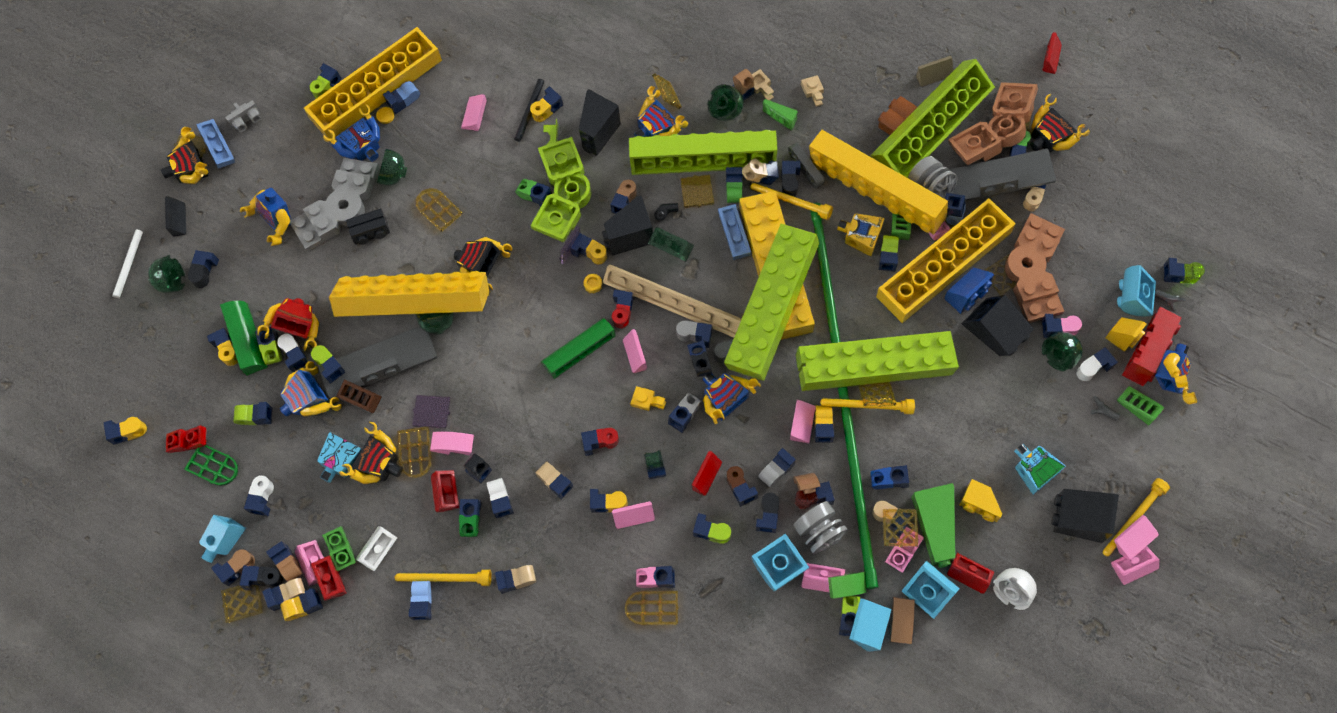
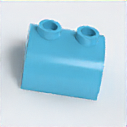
[1117,265,1156,316]
[752,534,809,591]
[902,561,960,619]

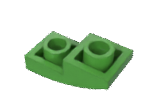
[322,526,356,571]
[828,572,867,598]

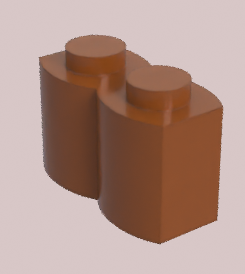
[878,96,917,135]

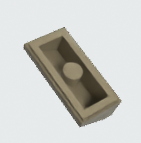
[916,56,953,87]

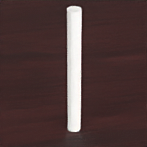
[112,230,143,298]

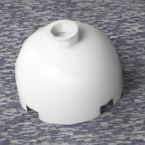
[993,568,1037,610]

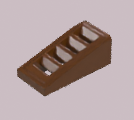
[336,379,382,413]

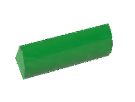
[220,301,268,376]
[541,318,616,379]

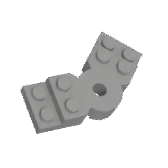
[290,158,379,252]

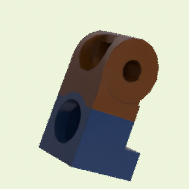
[727,466,758,507]

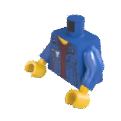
[323,105,380,162]

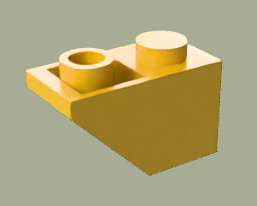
[1105,317,1147,352]
[959,479,1002,522]

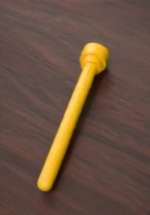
[750,183,833,220]
[820,398,915,415]
[1103,478,1170,556]
[395,570,492,586]

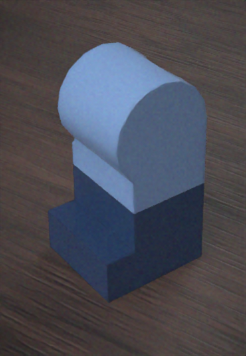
[383,81,420,114]

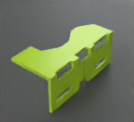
[543,119,558,145]

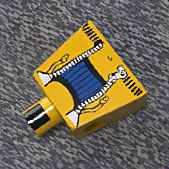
[837,213,884,256]

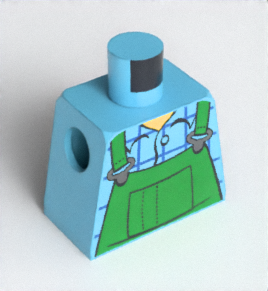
[1014,444,1066,495]

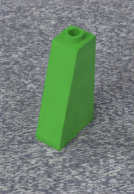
[911,483,955,568]

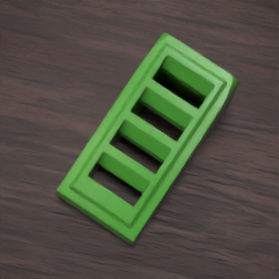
[763,99,798,130]
[890,213,911,240]
[1117,386,1164,426]

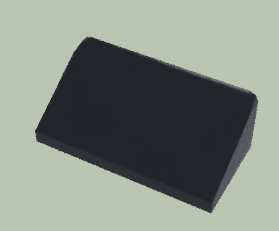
[165,196,186,237]

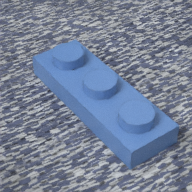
[196,119,235,168]
[718,204,751,260]

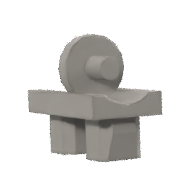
[225,100,262,133]

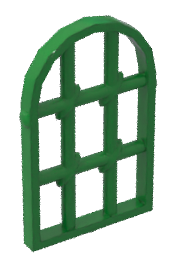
[184,445,238,486]

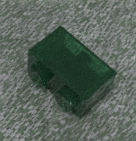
[648,227,694,262]

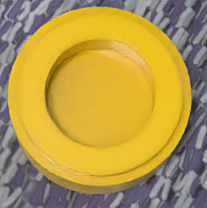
[583,274,603,293]

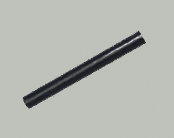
[514,79,544,142]

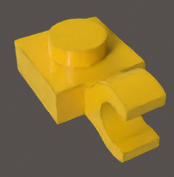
[630,386,666,411]

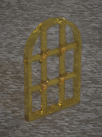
[416,188,463,232]
[397,426,432,478]
[625,591,679,625]

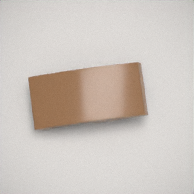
[793,473,820,494]
[890,597,915,644]

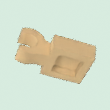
[752,69,774,100]
[801,75,824,107]

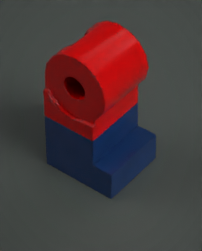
[612,290,634,329]
[581,428,619,456]

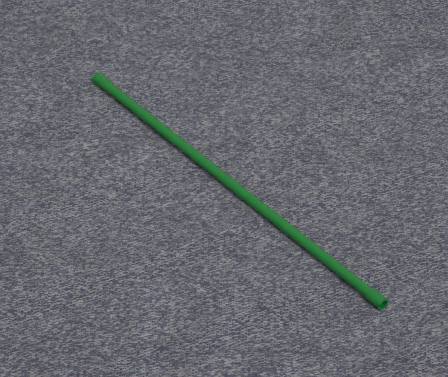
[810,202,878,589]

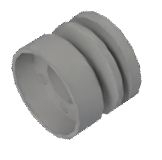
[908,156,958,199]
[793,501,848,554]

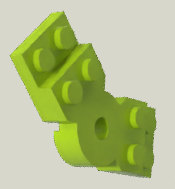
[530,137,591,242]

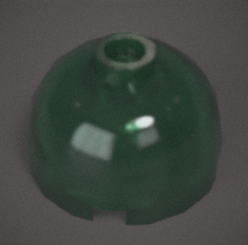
[707,84,744,121]
[377,149,407,186]
[148,255,185,293]
[415,312,454,335]
[1042,331,1083,371]

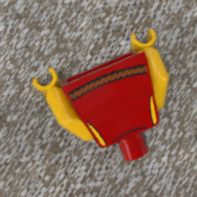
[257,298,319,351]

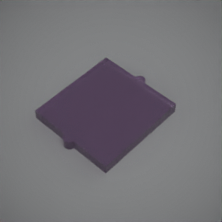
[559,226,581,264]
[412,395,450,428]

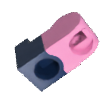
[1041,314,1082,338]
[636,566,675,588]

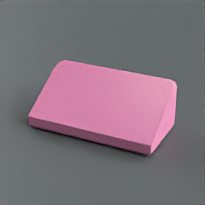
[461,94,487,131]
[623,329,647,373]
[790,400,815,443]
[612,501,655,529]
[1114,515,1159,560]
[295,540,324,586]
[1111,546,1159,585]
[802,563,845,592]

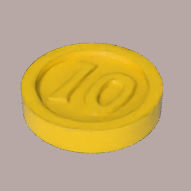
[376,107,394,124]

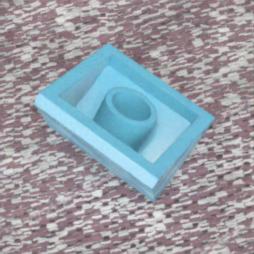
[849,599,892,652]

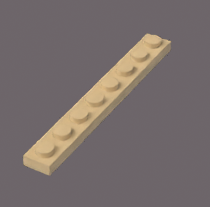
[603,265,742,337]

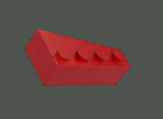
[1122,307,1182,386]

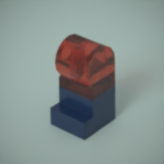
[795,481,835,509]

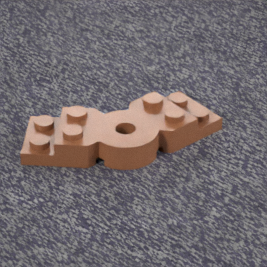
[948,82,1038,165]
[1005,213,1065,323]

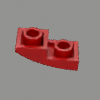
[166,425,206,453]

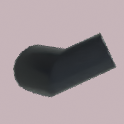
[654,203,679,221]

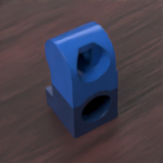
[870,465,909,489]

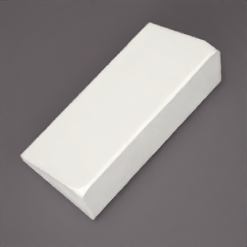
[356,526,397,571]

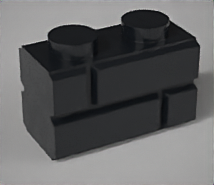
[346,208,390,245]

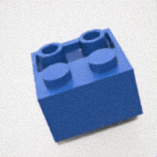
[944,267,994,314]

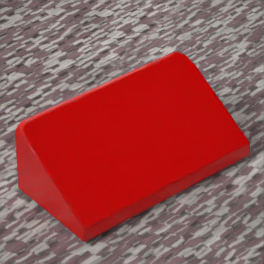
[1042,32,1062,74]
[692,451,722,496]
[431,470,459,512]
[947,553,994,594]
[311,555,347,601]

